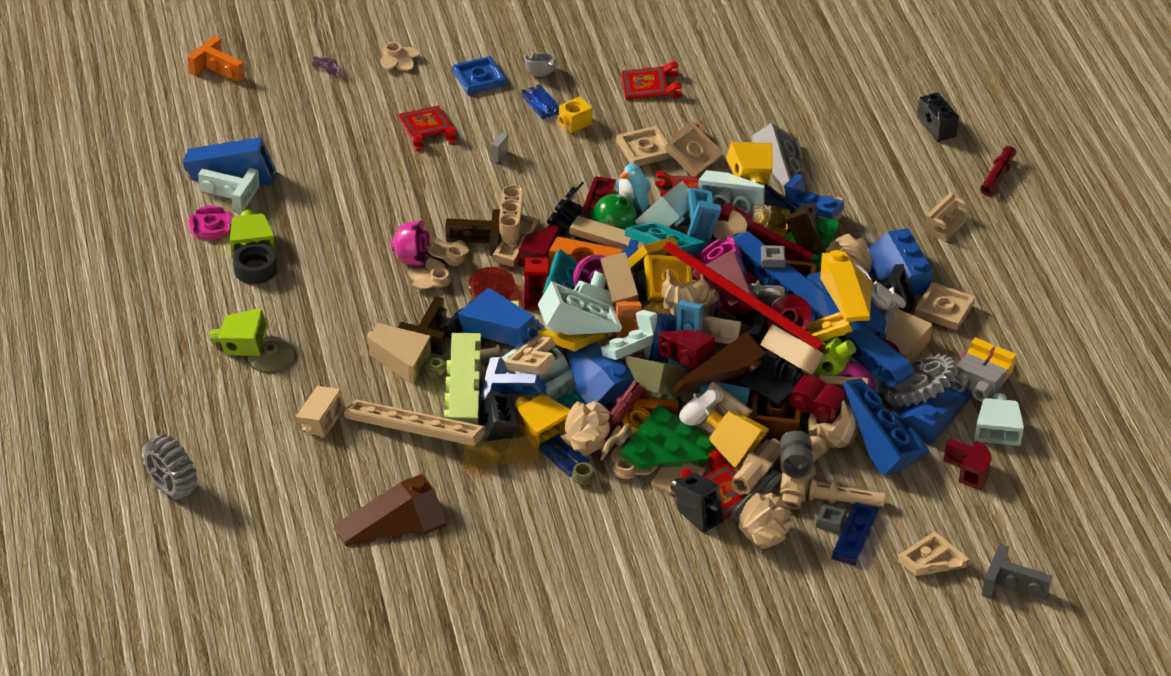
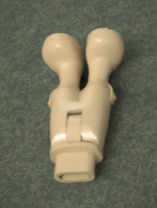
[779,433,826,509]

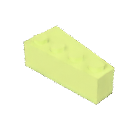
[444,333,481,425]

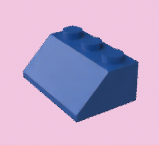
[869,228,933,295]

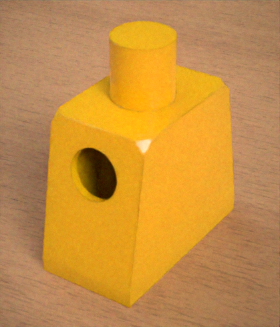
[726,142,773,186]
[515,395,570,449]
[706,410,769,468]

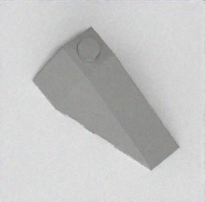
[751,123,805,187]

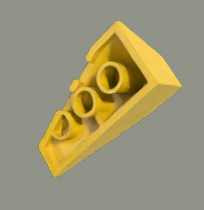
[820,250,873,322]

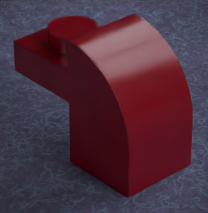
[943,438,991,490]

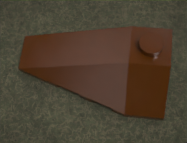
[672,332,766,394]
[333,473,446,545]

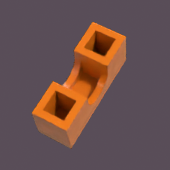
[548,237,623,270]

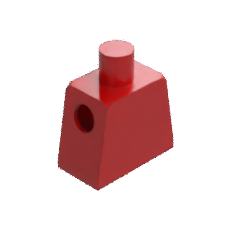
[524,258,548,310]

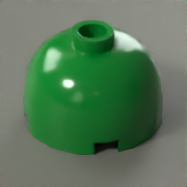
[590,194,637,230]

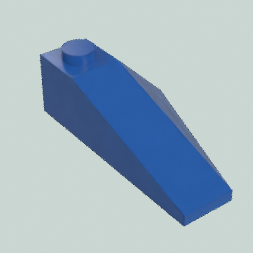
[563,342,634,407]
[843,378,930,476]
[897,382,973,446]

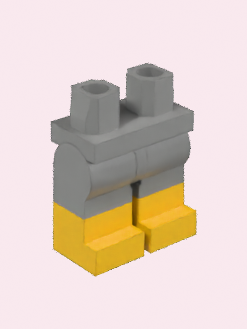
[952,337,1017,402]

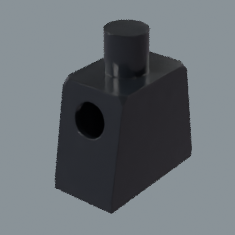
[671,473,723,533]

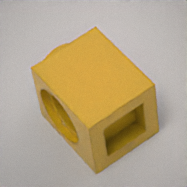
[558,97,593,133]

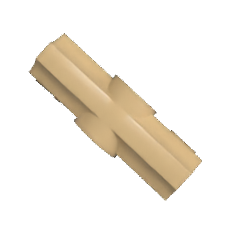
[731,438,781,495]

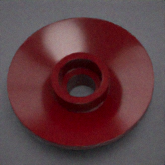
[767,294,812,338]

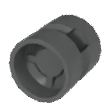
[780,431,814,478]

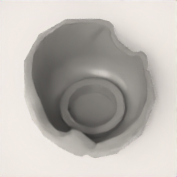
[524,52,557,77]

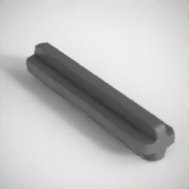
[730,470,782,524]

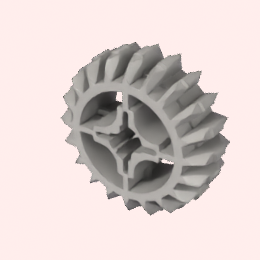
[142,434,198,500]

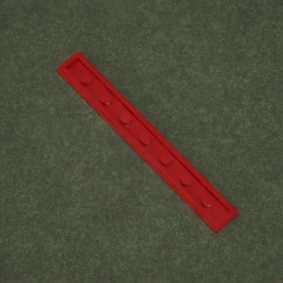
[663,241,826,352]

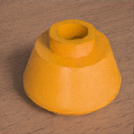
[622,407,650,438]

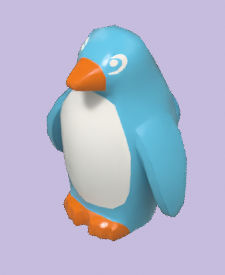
[616,163,651,215]

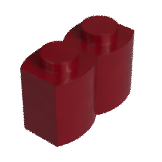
[789,374,848,423]

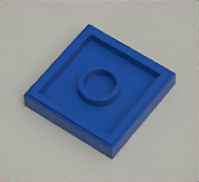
[452,56,507,95]

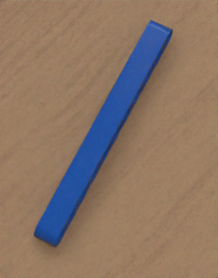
[727,231,914,387]

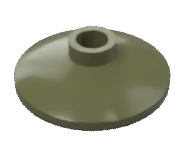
[247,339,295,373]

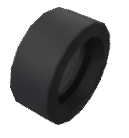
[233,243,277,284]

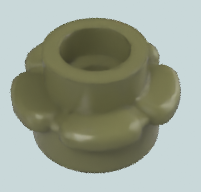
[424,357,447,379]
[571,462,596,485]

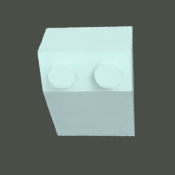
[698,170,764,226]
[538,281,622,335]

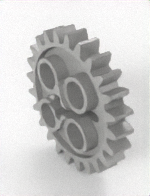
[881,354,958,407]

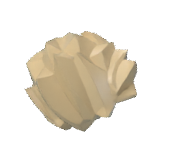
[826,233,873,273]
[661,270,719,317]
[560,401,610,455]
[804,401,860,454]
[739,493,792,549]

